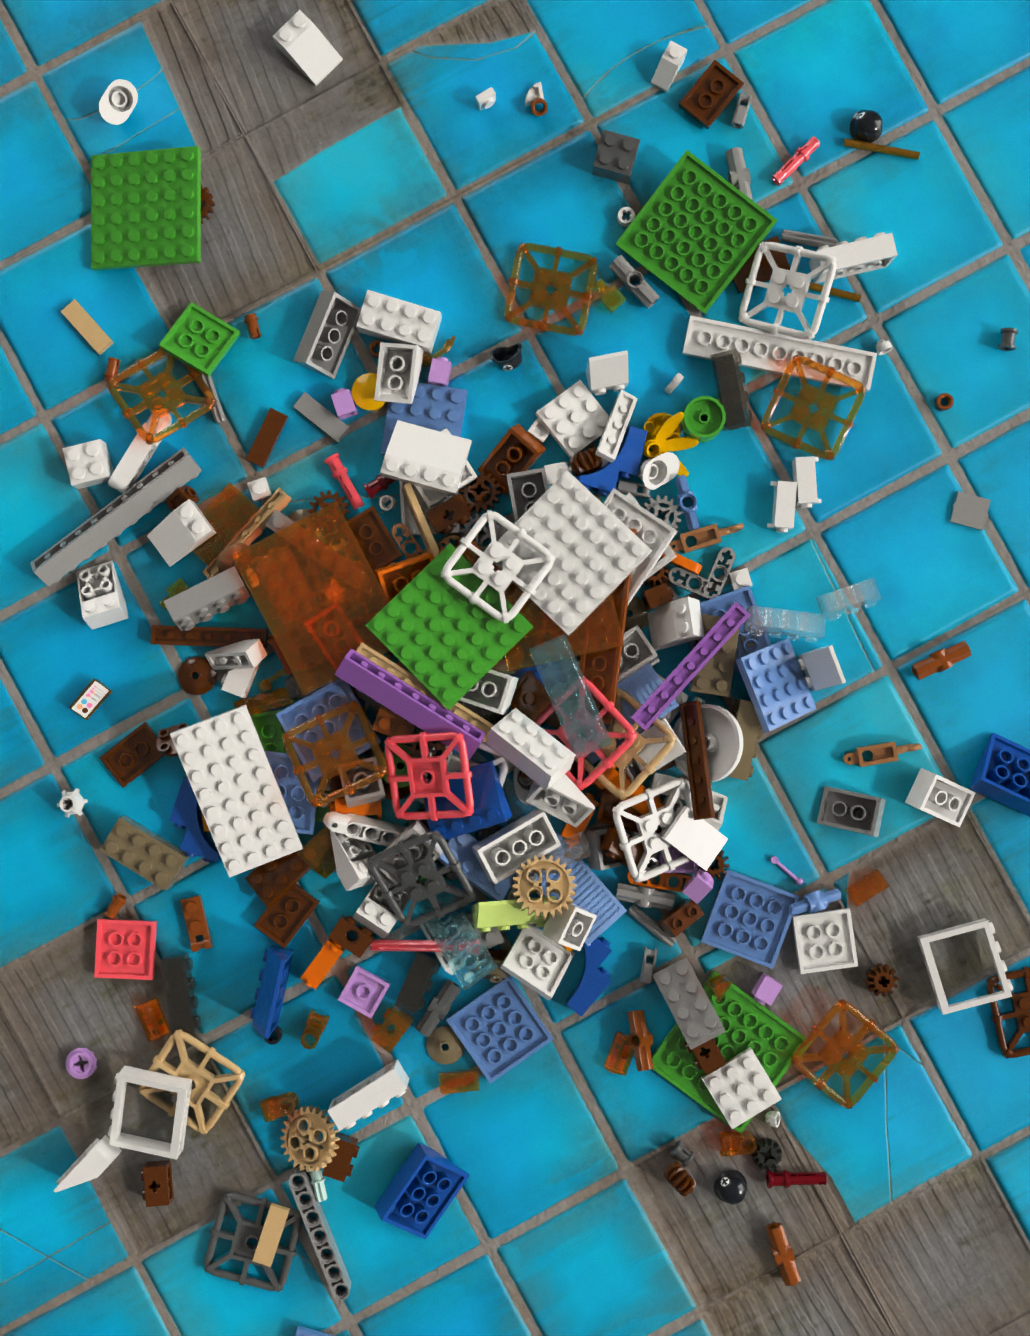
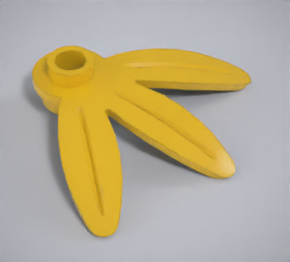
[643,412,699,477]

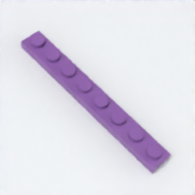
[630,602,750,731]

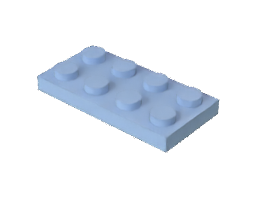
[437,833,517,901]

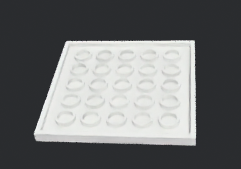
[494,470,652,636]

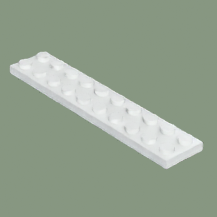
[682,315,877,392]

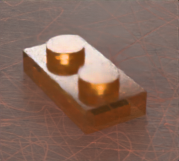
[845,869,889,907]
[439,1069,479,1094]

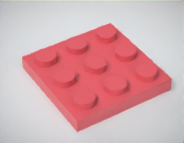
[94,918,157,980]

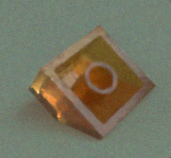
[297,826,336,879]

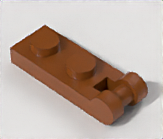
[180,895,213,952]

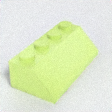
[471,896,556,932]

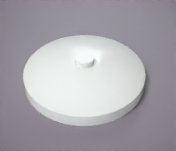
[673,704,743,782]

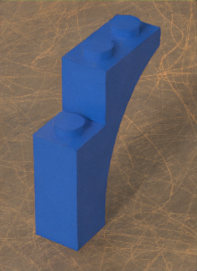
[575,426,648,497]
[169,776,221,863]
[566,936,612,1016]

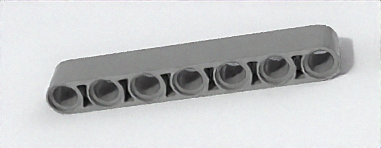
[289,1167,351,1301]

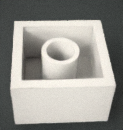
[62,439,113,489]
[542,898,597,951]

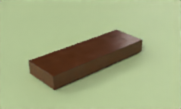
[246,408,289,468]

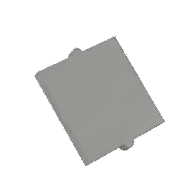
[949,491,991,531]

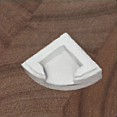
[525,82,544,106]
[665,373,684,395]

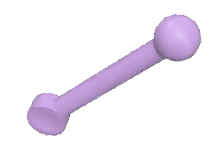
[770,856,803,885]

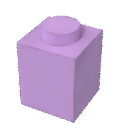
[428,357,452,387]
[331,388,358,420]
[682,868,714,904]
[751,973,783,1006]

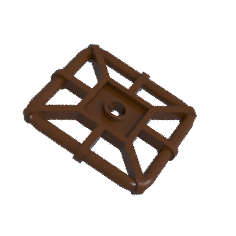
[986,966,1030,1059]

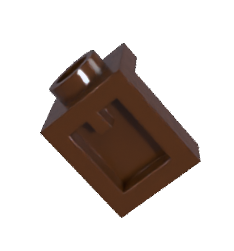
[165,485,200,511]

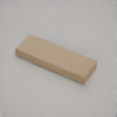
[61,299,114,355]
[252,1203,290,1267]

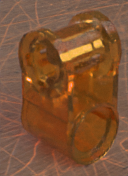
[301,1009,330,1049]
[259,1092,299,1122]
[718,1131,757,1156]

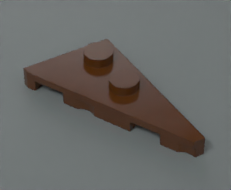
[596,788,662,834]

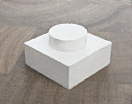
[475,87,496,110]
[527,418,550,444]
[247,477,272,502]
[728,568,753,591]

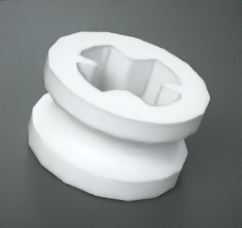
[617,207,635,227]

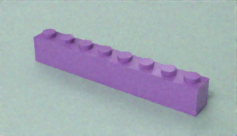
[334,649,486,760]

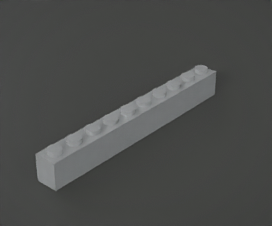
[30,447,202,587]

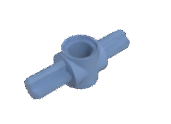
[675,475,699,531]
[788,888,841,915]

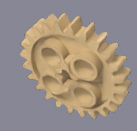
[512,854,577,920]
[280,1105,340,1172]

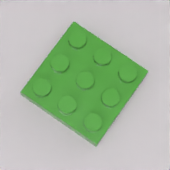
[159,302,240,378]

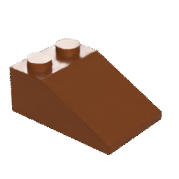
[477,424,546,495]

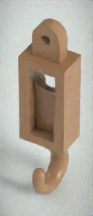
[669,523,744,554]
[843,741,922,767]

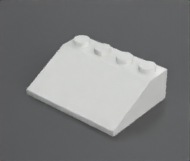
[380,420,472,496]

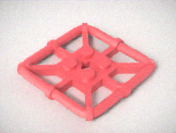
[535,677,637,790]
[384,732,474,821]

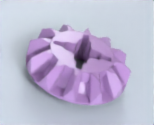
[66,1048,97,1079]

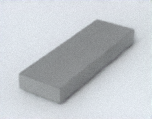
[293,392,350,443]

